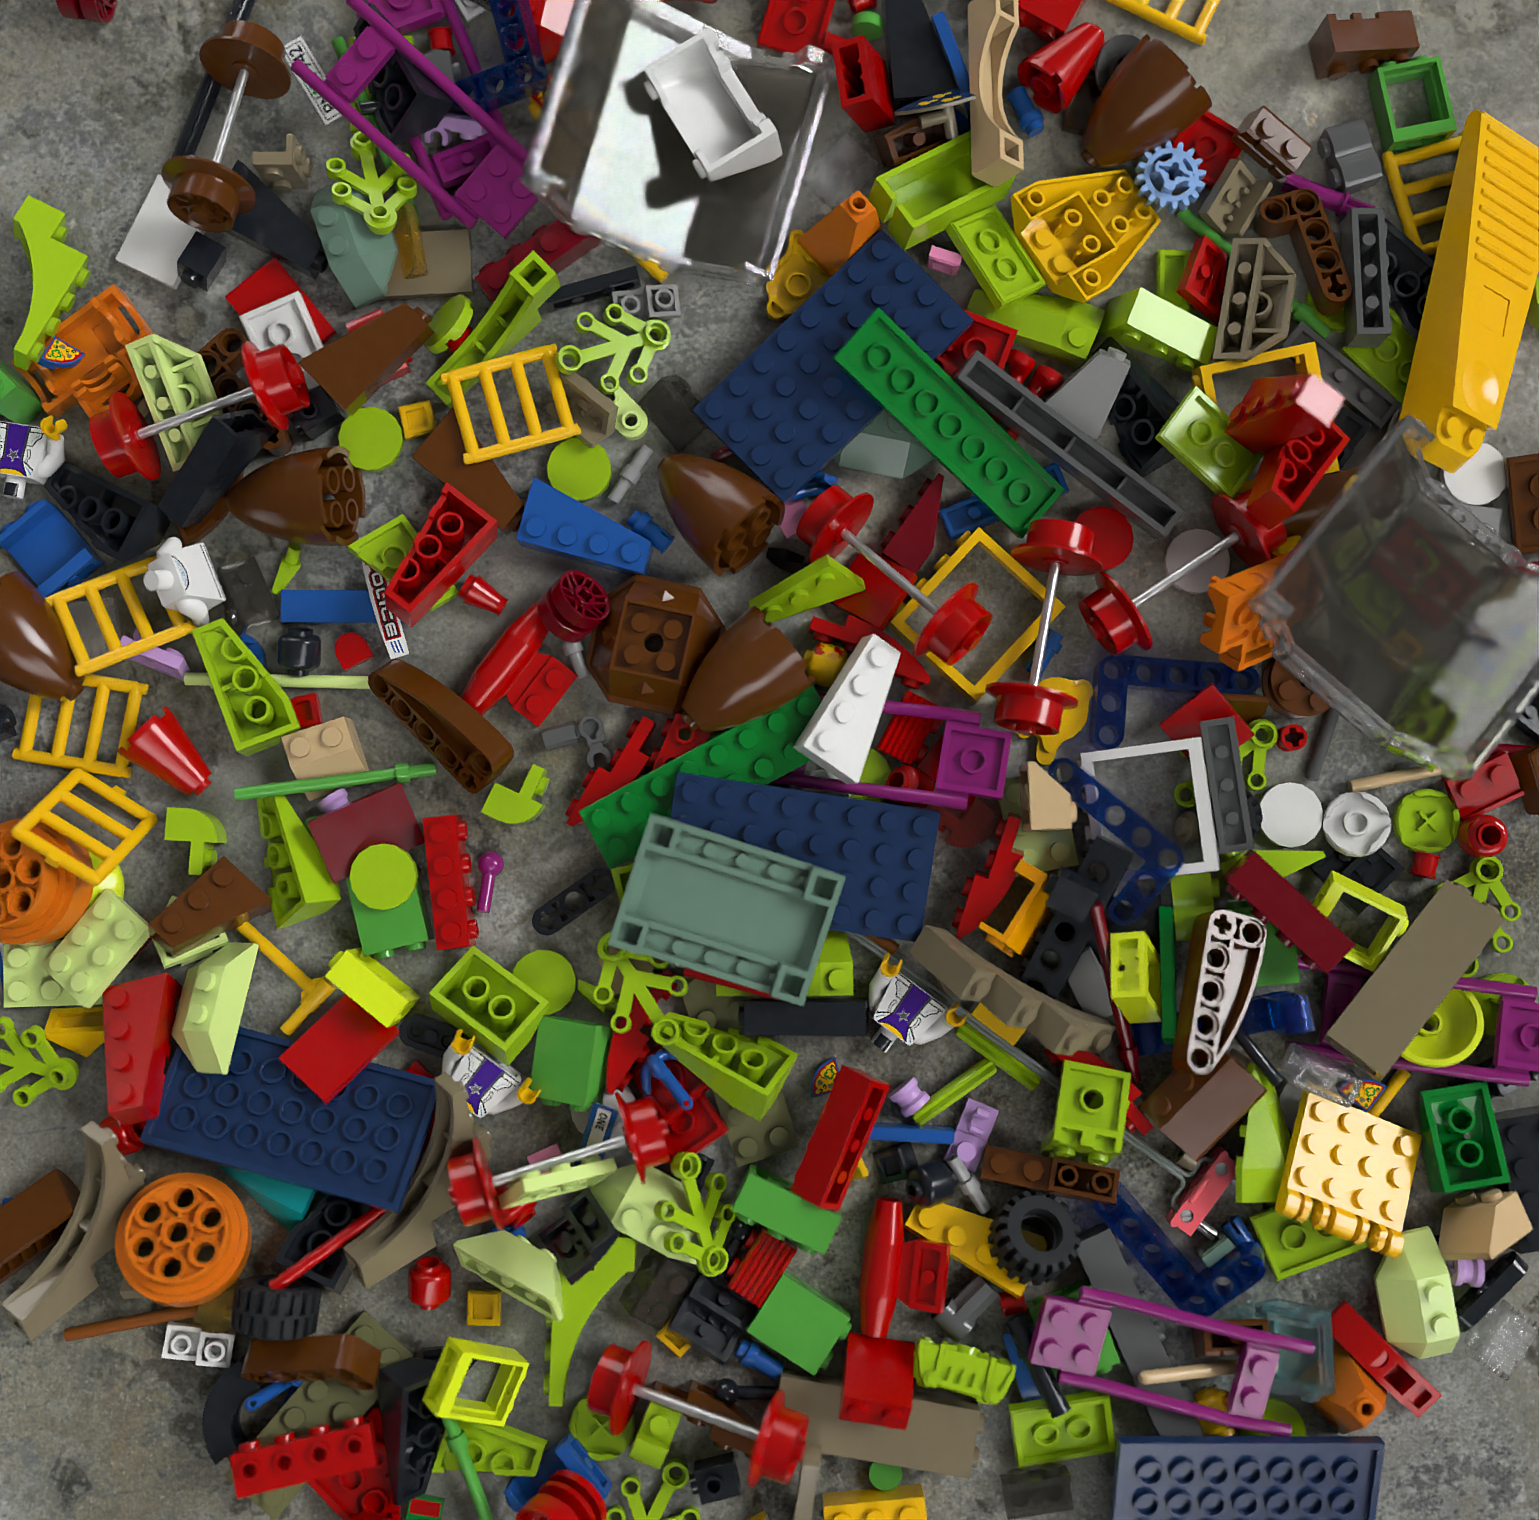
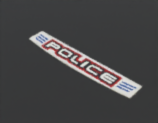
[358,537,409,659]

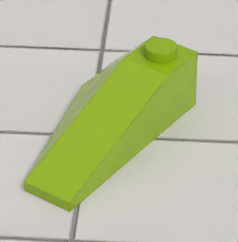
[966,289,1105,369]
[256,782,341,929]
[715,930,853,996]

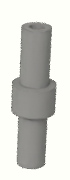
[607,444,653,505]
[561,641,590,680]
[946,1153,991,1214]

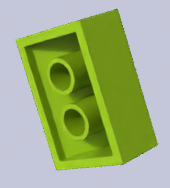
[429,946,550,1066]

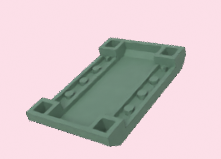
[608,813,846,1006]

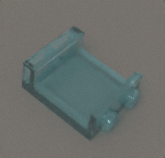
[1255,1298,1335,1402]

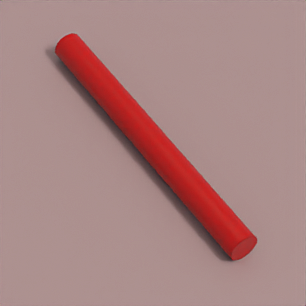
[269,1207,387,1289]

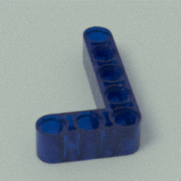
[453,0,548,113]
[1089,655,1260,751]
[1048,758,1185,926]
[1131,991,1316,1056]
[1093,1181,1266,1317]

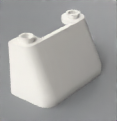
[643,26,783,182]

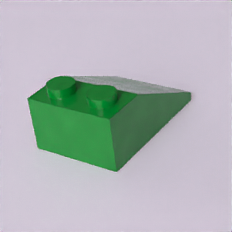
[1419,1081,1511,1193]

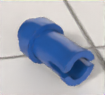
[1007,86,1045,137]
[626,510,675,554]
[1023,628,1063,678]
[1221,1215,1266,1267]
[733,1339,784,1382]

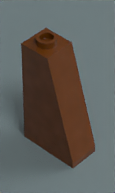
[298,302,435,416]
[412,407,525,535]

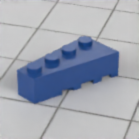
[516,477,654,576]

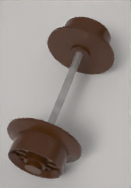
[161,20,291,233]

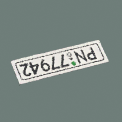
[284,36,343,125]

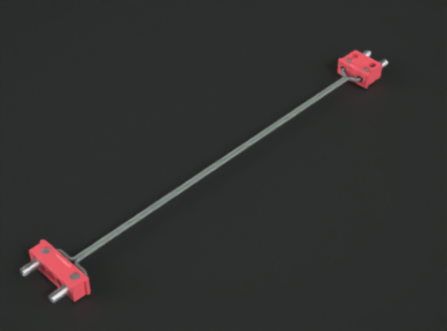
[846,932,1236,1240]

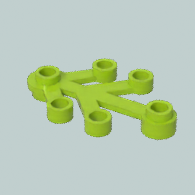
[326,131,417,235]
[555,303,671,395]
[1172,719,1278,808]
[1433,856,1521,977]
[593,932,688,1046]
[0,1016,79,1107]
[654,1152,736,1277]
[606,1458,701,1520]

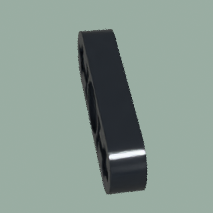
[532,868,615,935]
[1455,1251,1529,1333]

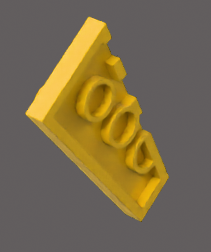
[903,1203,1047,1299]

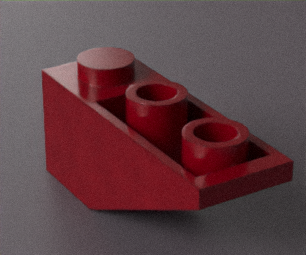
[880,473,944,574]

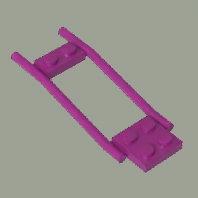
[290,0,548,240]
[356,0,524,220]
[771,692,1012,810]
[1285,955,1539,1087]
[1027,1286,1315,1436]

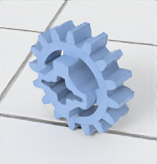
[1133,141,1206,214]

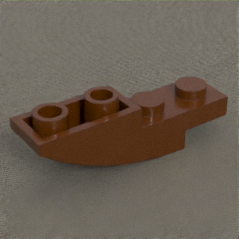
[980,1145,1120,1205]
[653,1380,760,1459]

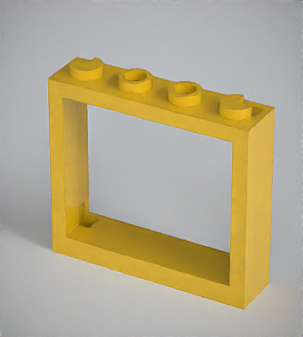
[1190,341,1340,494]
[888,527,1066,705]

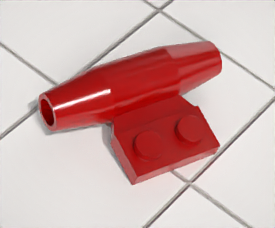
[460,602,578,727]
[859,1197,951,1337]

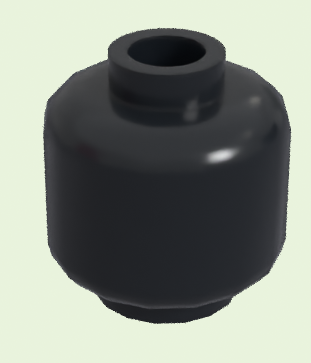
[278,627,321,676]
[905,1160,956,1208]

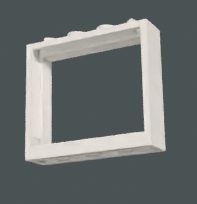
[1076,737,1221,882]

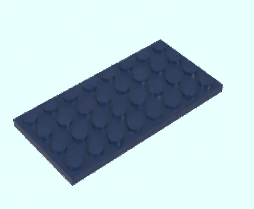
[693,229,974,505]
[670,772,941,942]
[140,1027,437,1214]
[1109,1436,1385,1520]

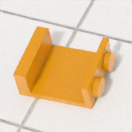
[978,859,1052,958]

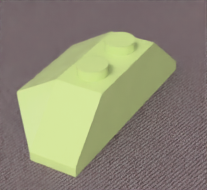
[125,334,223,472]
[171,942,259,1075]
[590,1163,714,1265]
[1374,1226,1460,1359]
[453,1230,564,1322]

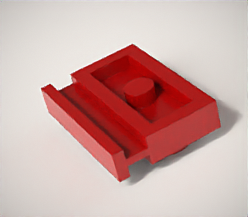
[1442,751,1525,822]

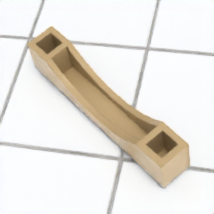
[967,0,1024,187]

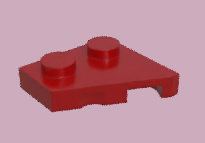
[1176,235,1227,326]

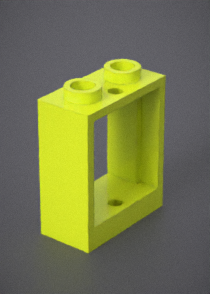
[1312,870,1409,972]
[1111,931,1162,1024]
[325,947,421,1028]
[422,1337,530,1427]

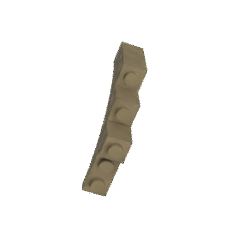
[909,925,1116,1056]
[343,1072,492,1289]
[1,1121,147,1342]

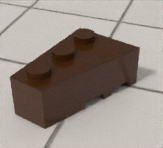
[1308,10,1420,80]
[148,856,272,958]

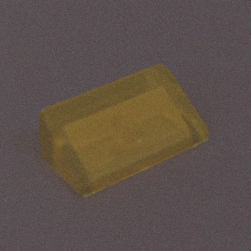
[395,202,428,279]

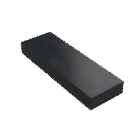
[545,265,641,312]

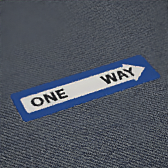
[573,1102,618,1167]

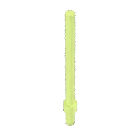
[184,672,370,689]

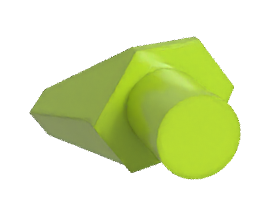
[271,544,302,595]
[578,979,619,1015]

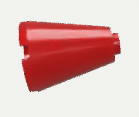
[1017,22,1105,114]
[117,706,212,796]

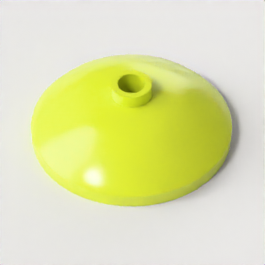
[1400,989,1484,1068]

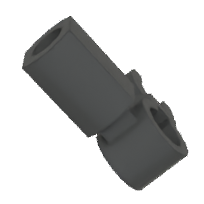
[541,715,612,768]

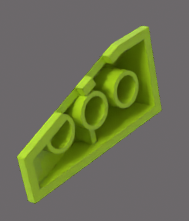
[192,618,301,756]
[651,1012,798,1122]
[1235,1062,1291,1203]

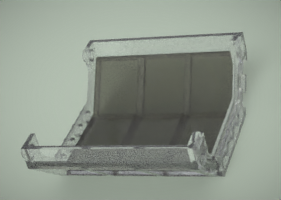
[520,0,835,287]
[1248,414,1539,781]

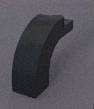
[202,1354,264,1468]

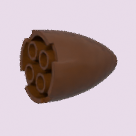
[1080,34,1212,169]
[226,446,366,546]
[657,454,785,577]
[0,571,85,701]
[681,606,816,733]

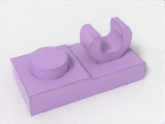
[424,112,488,146]
[120,628,191,681]
[943,1097,999,1173]

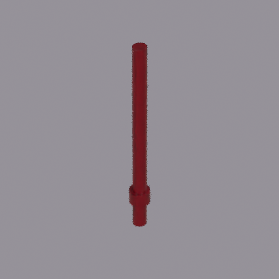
[1089,901,1141,1084]

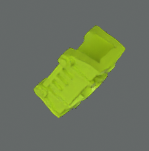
[913,1336,1016,1405]

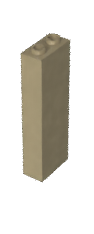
[1323,880,1505,1081]
[777,1368,985,1479]

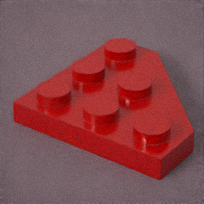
[307,1403,401,1520]

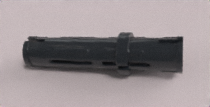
[1004,1313,1071,1419]

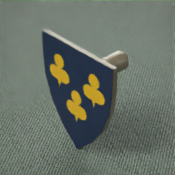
[895,88,976,140]

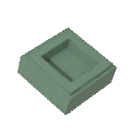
[1194,1232,1235,1268]

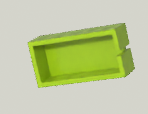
[868,130,1016,251]

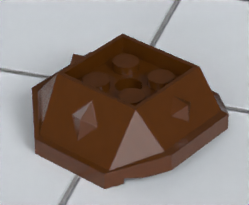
[585,574,726,716]

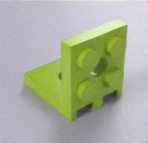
[1040,1060,1131,1167]

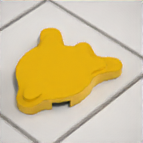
[766,229,830,321]
[1016,677,1093,766]

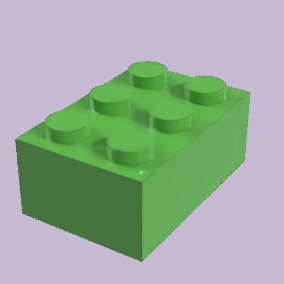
[732,1163,842,1255]

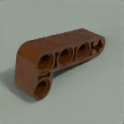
[1253,188,1352,316]
[197,328,293,457]
[241,1334,382,1390]

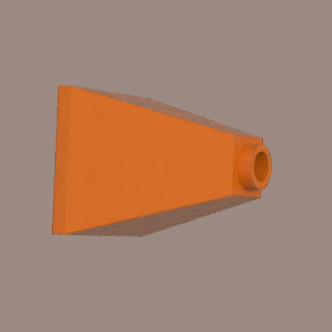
[797,190,881,278]
[1293,1341,1388,1435]

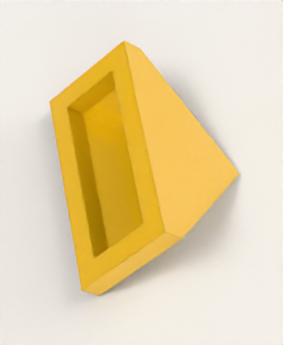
[44,1006,105,1058]

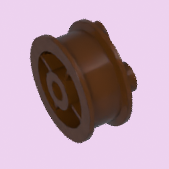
[1261,644,1342,719]

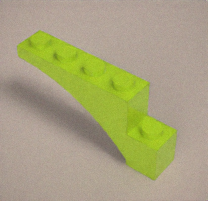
[13,195,91,371]
[425,250,561,409]
[543,1231,637,1406]

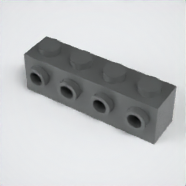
[1340,208,1392,348]

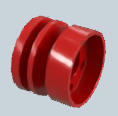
[515,1470,607,1520]

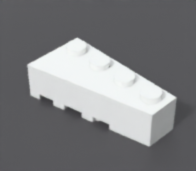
[793,634,901,784]

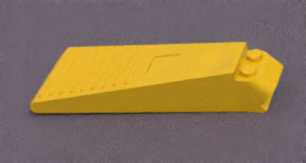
[1393,110,1539,474]

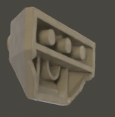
[1213,238,1297,362]

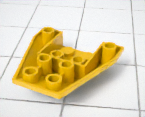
[1010,169,1161,304]

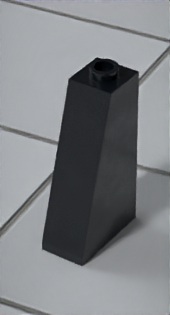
[881,0,958,112]
[226,160,329,280]
[158,409,275,528]
[738,998,869,1037]

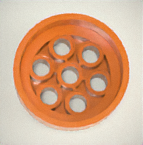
[0,818,93,946]
[115,1172,252,1308]

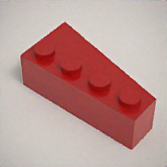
[1225,373,1345,455]
[1246,421,1350,531]
[384,482,498,629]
[102,972,182,1126]

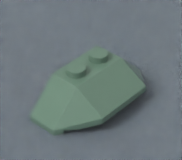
[310,181,399,309]
[833,410,936,480]

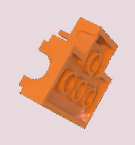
[10,284,154,418]
[1200,546,1324,672]

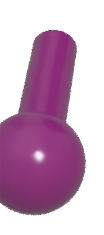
[477,851,504,913]

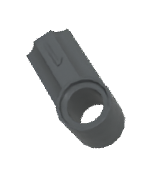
[931,1274,999,1343]

